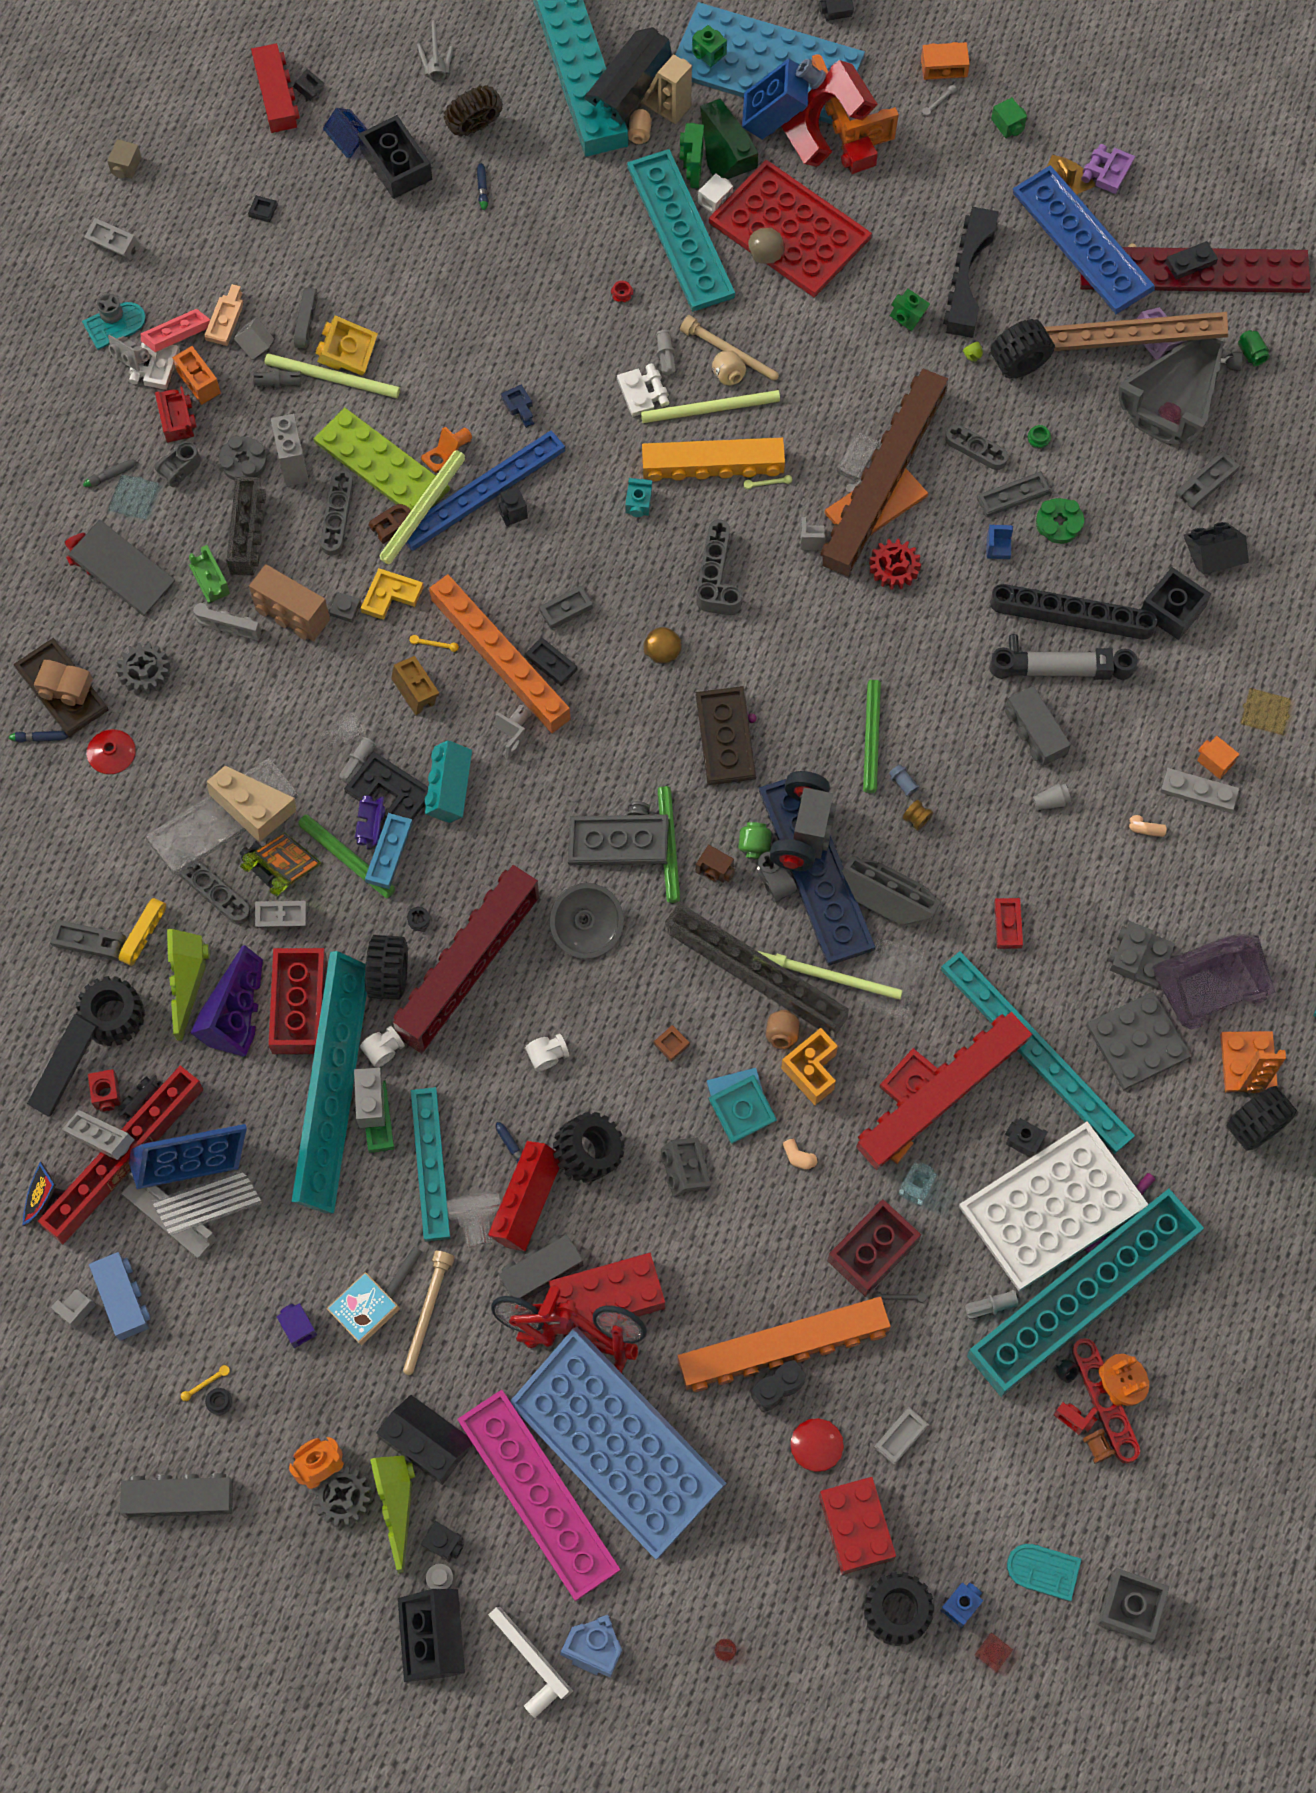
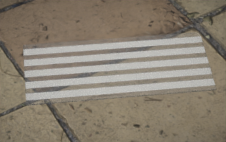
[151,1170,262,1236]

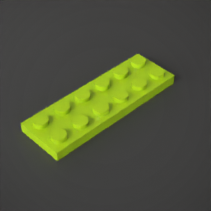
[313,407,450,510]

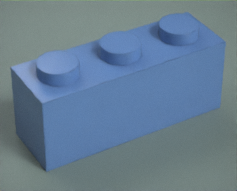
[89,1252,151,1341]

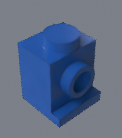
[940,1583,984,1628]

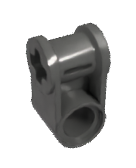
[155,442,201,487]
[757,852,797,903]

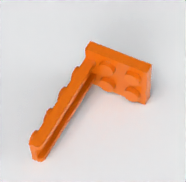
[811,54,899,150]
[1220,1031,1286,1093]

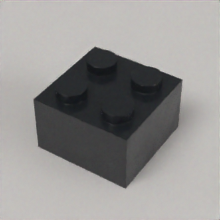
[1141,567,1211,640]

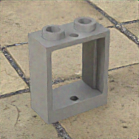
[271,414,309,486]

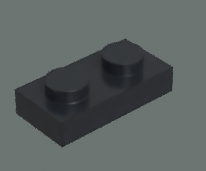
[1165,241,1218,280]
[525,637,577,686]

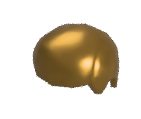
[644,627,682,663]

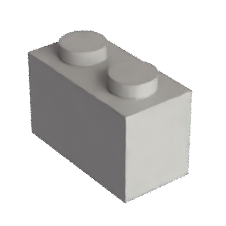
[354,1068,385,1128]

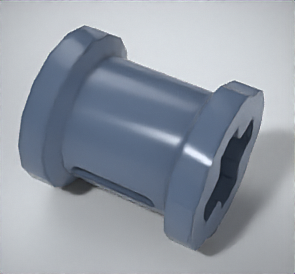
[796,59,826,89]

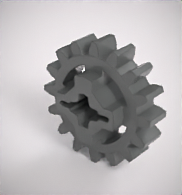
[116,643,170,694]
[312,1466,372,1527]

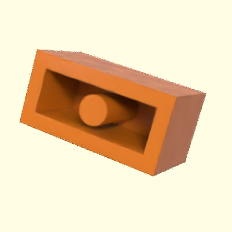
[921,42,970,80]

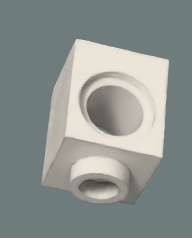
[698,174,733,214]

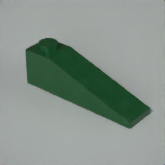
[700,98,758,180]

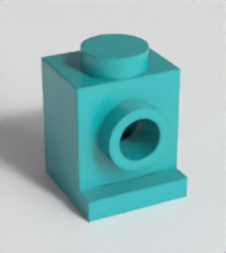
[625,478,652,517]

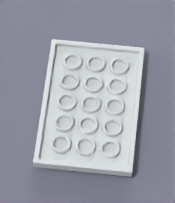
[959,1121,1149,1292]

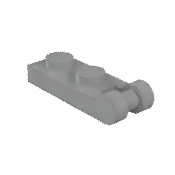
[193,603,261,640]

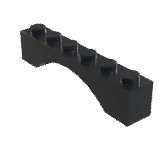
[943,207,999,338]

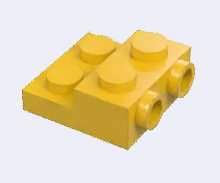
[315,315,378,376]

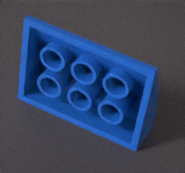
[129,1124,247,1189]

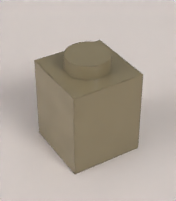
[107,139,142,179]

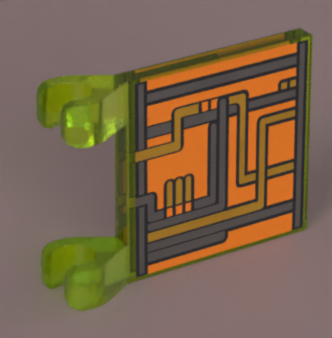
[240,832,321,896]

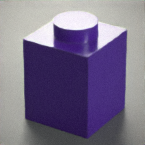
[276,1303,317,1348]

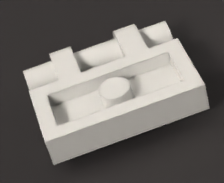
[129,342,180,390]
[617,363,669,417]

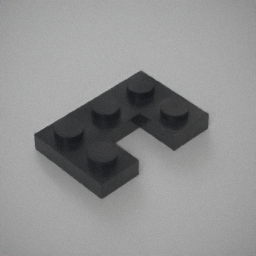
[344,751,428,821]

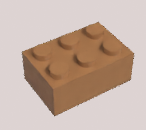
[249,564,330,641]

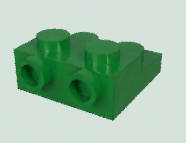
[679,123,704,189]

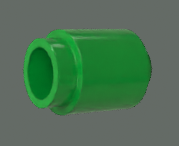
[1238,330,1270,366]

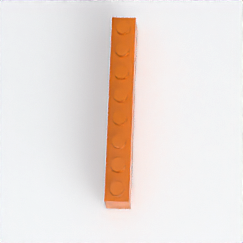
[429,574,571,733]
[677,1296,891,1392]

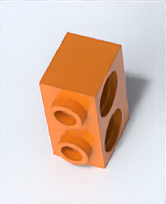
[172,346,221,405]

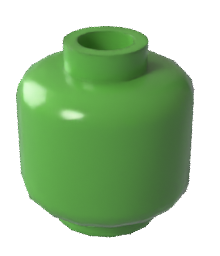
[738,822,772,859]

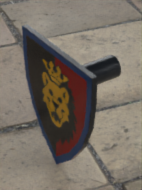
[22,1162,66,1226]

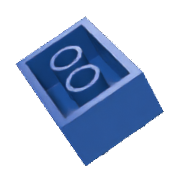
[742,58,809,140]

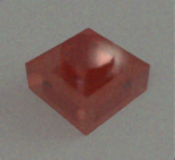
[974,1632,1013,1673]

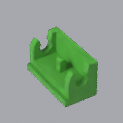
[189,545,230,604]

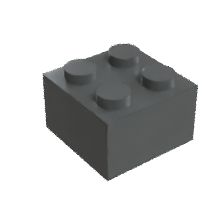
[1097,1568,1170,1644]

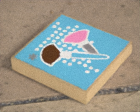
[327,1272,400,1346]

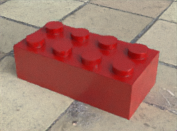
[268,948,327,1054]
[549,1252,665,1338]

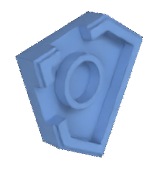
[560,1615,622,1678]

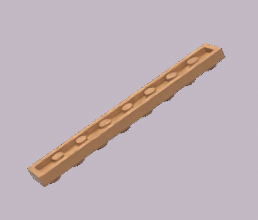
[1044,312,1228,351]

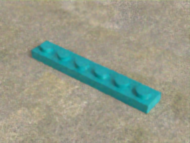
[411,1087,451,1242]

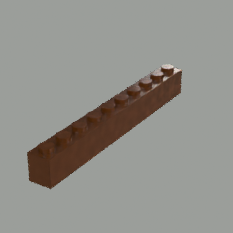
[820,368,948,577]

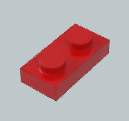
[994,898,1023,949]

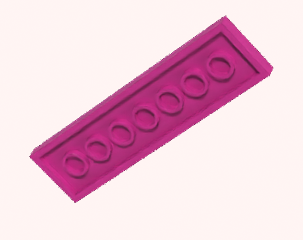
[457,1390,621,1602]

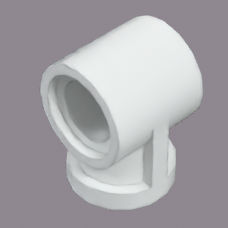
[360,1026,405,1068]
[525,1034,569,1072]

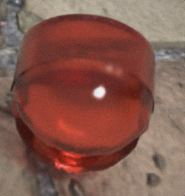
[714,1639,736,1662]

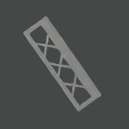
[121,1173,216,1259]

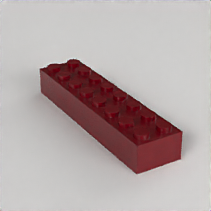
[393,865,540,1054]

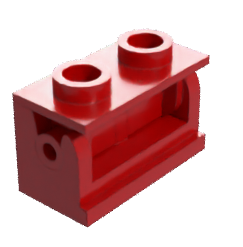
[155,386,197,443]

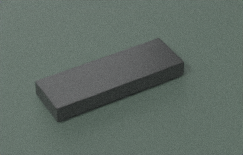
[977,471,1051,517]

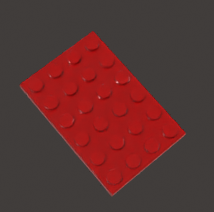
[709,160,872,298]

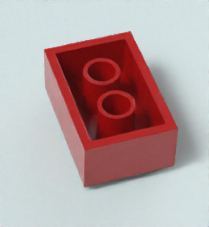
[819,1477,896,1575]

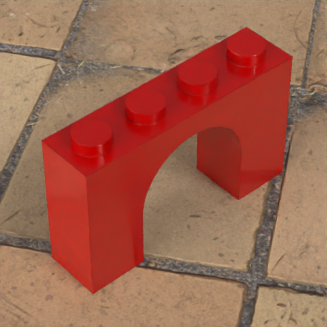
[781,60,878,167]

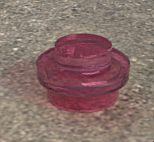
[1158,402,1181,422]

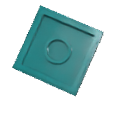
[708,1075,777,1144]

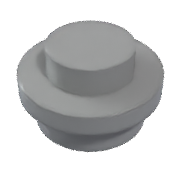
[426,1564,453,1589]

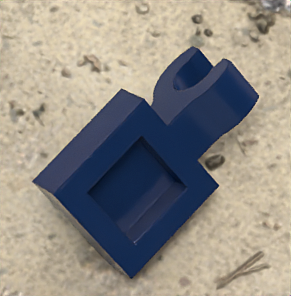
[501,384,534,428]

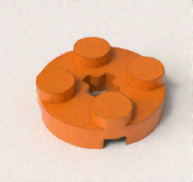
[289,1437,344,1489]

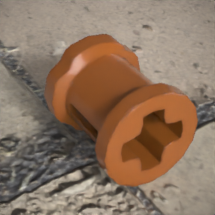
[1083,1429,1116,1464]

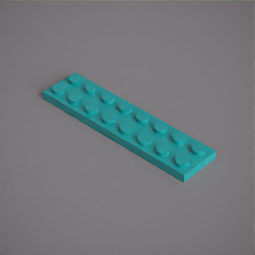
[627,149,735,312]

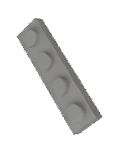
[62,1110,134,1160]

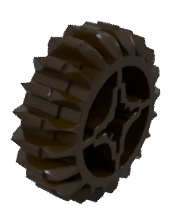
[443,85,503,136]

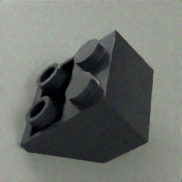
[1183,522,1249,574]

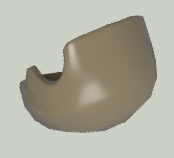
[748,228,784,264]

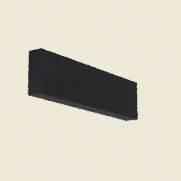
[27,1014,99,1116]

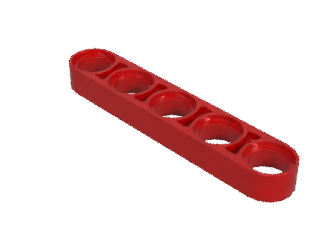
[1072,1338,1140,1464]

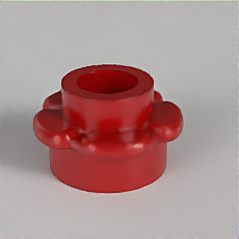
[611,281,633,302]

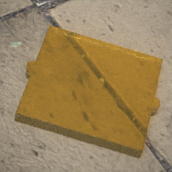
[1241,688,1291,735]

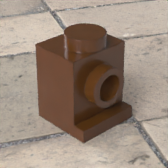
[695,844,736,883]

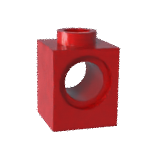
[88,1069,121,1112]

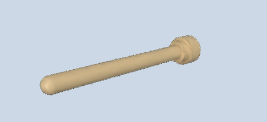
[680,315,779,380]
[403,1250,455,1375]

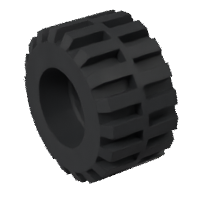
[990,319,1055,379]
[365,935,408,1000]
[76,976,145,1046]
[1226,1086,1297,1151]
[553,1112,625,1183]
[864,1572,934,1646]

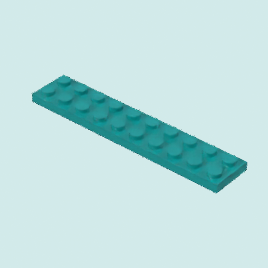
[291,951,367,1214]

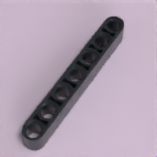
[990,584,1157,640]

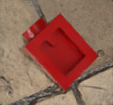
[1053,1402,1098,1435]

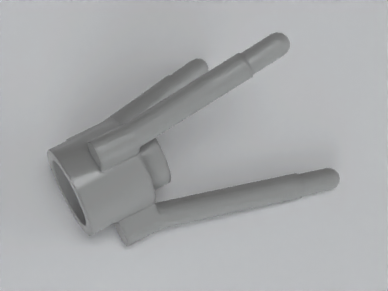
[417,20,453,80]

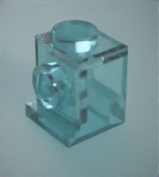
[898,1162,937,1207]

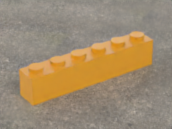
[642,438,785,482]

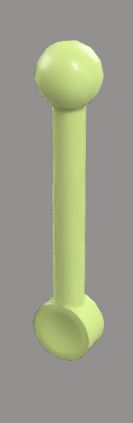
[744,475,793,489]

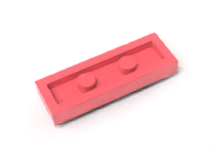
[141,309,211,352]

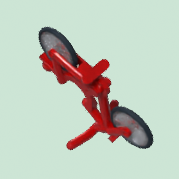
[491,1285,647,1373]

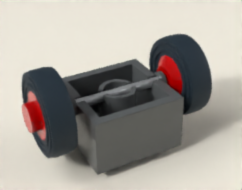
[770,771,837,871]

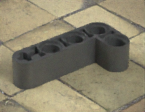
[696,519,742,615]

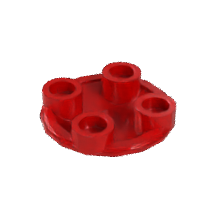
[790,1418,844,1472]

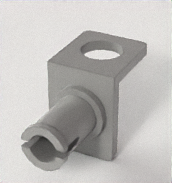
[495,705,532,760]

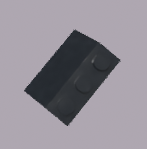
[376,1395,473,1485]
[398,1589,465,1682]

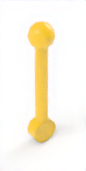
[410,635,459,652]
[181,1365,230,1401]

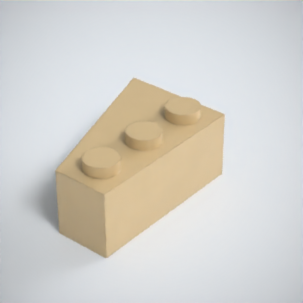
[640,54,692,124]
[207,766,296,842]

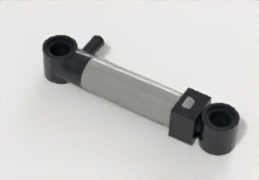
[989,634,1138,680]

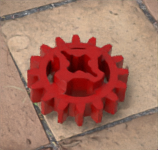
[869,539,921,590]

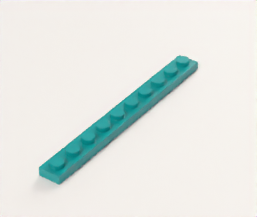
[941,951,1135,1154]

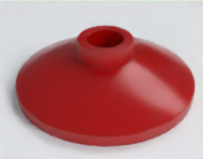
[87,729,136,774]

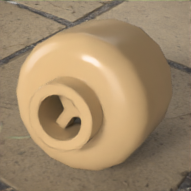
[712,351,746,386]

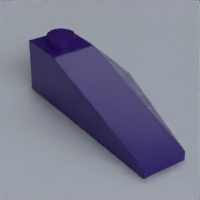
[191,945,263,1056]

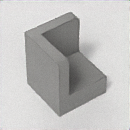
[234,317,274,359]
[800,517,825,550]
[51,1289,96,1329]

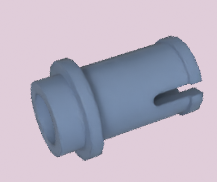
[889,764,919,797]

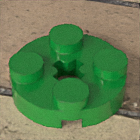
[1036,498,1084,544]

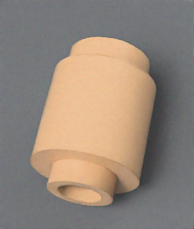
[628,109,652,144]

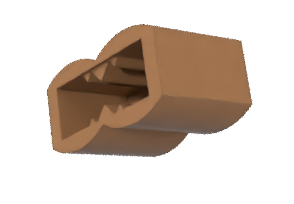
[34,660,93,706]

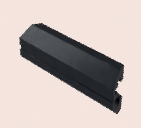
[584,27,672,125]

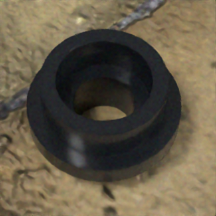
[205,1388,232,1415]

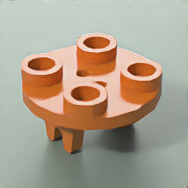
[1099,1354,1149,1406]

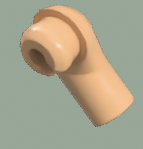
[1129,815,1166,837]
[783,1139,818,1169]

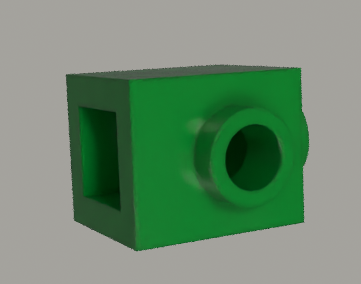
[991,97,1027,138]

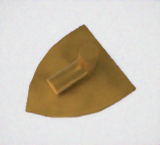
[1047,155,1096,195]

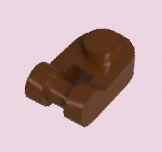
[368,504,411,544]

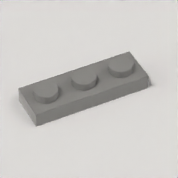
[1160,768,1239,813]

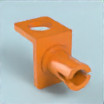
[421,427,472,473]

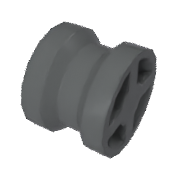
[97,294,123,323]

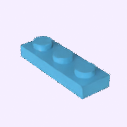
[365,813,413,889]

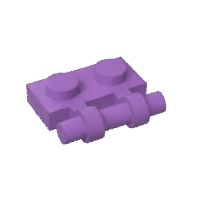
[1081,144,1135,194]

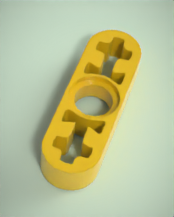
[119,898,166,966]

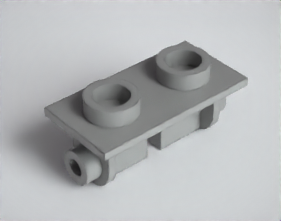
[108,335,149,371]

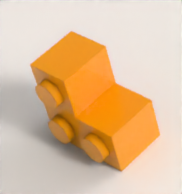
[781,1028,838,1105]

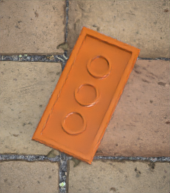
[824,469,928,535]

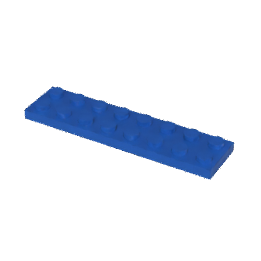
[1013,165,1155,314]

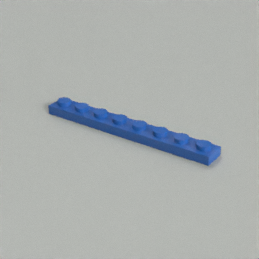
[406,430,565,551]

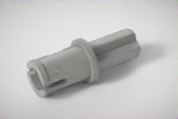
[656,330,675,376]
[339,737,376,783]
[965,1290,1018,1319]

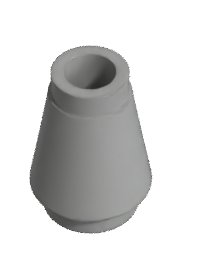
[1033,783,1071,811]

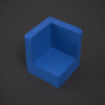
[986,524,1013,559]

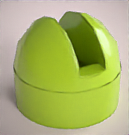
[963,342,983,362]

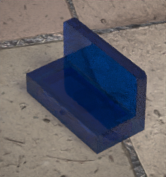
[323,108,367,158]

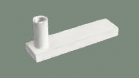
[488,1607,573,1718]

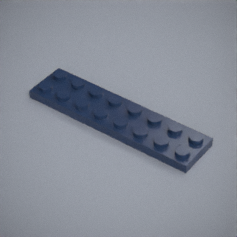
[759,779,875,966]

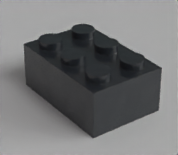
[358,115,433,199]

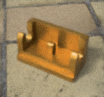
[391,656,439,715]

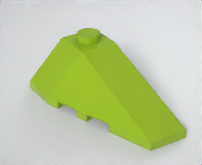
[167,929,210,1041]
[370,1456,416,1574]

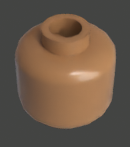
[765,1010,800,1049]

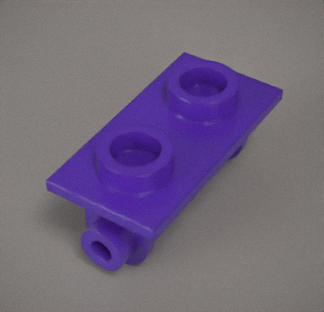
[355,796,385,849]

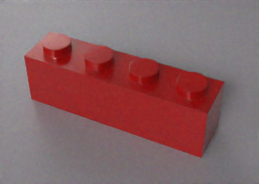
[251,43,300,133]
[488,1141,560,1251]

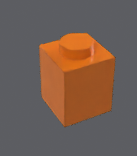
[1197,736,1239,779]

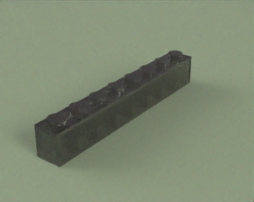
[665,902,849,1039]

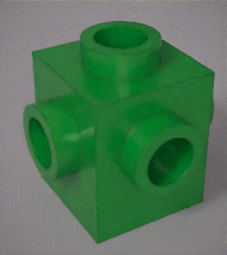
[692,25,727,67]
[889,288,930,331]

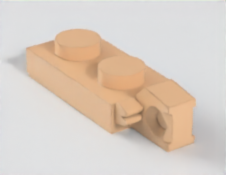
[205,284,243,346]

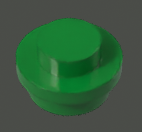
[1027,425,1051,448]

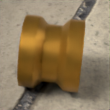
[902,800,933,831]

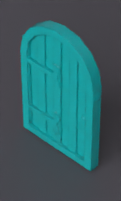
[82,302,146,350]
[1007,1544,1081,1602]

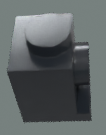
[497,486,528,527]
[1005,1118,1048,1158]

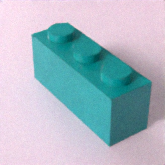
[425,740,472,823]

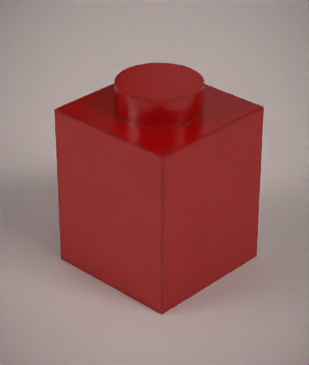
[841,136,878,174]

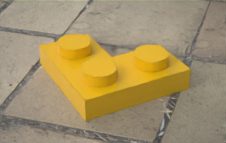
[361,568,424,620]

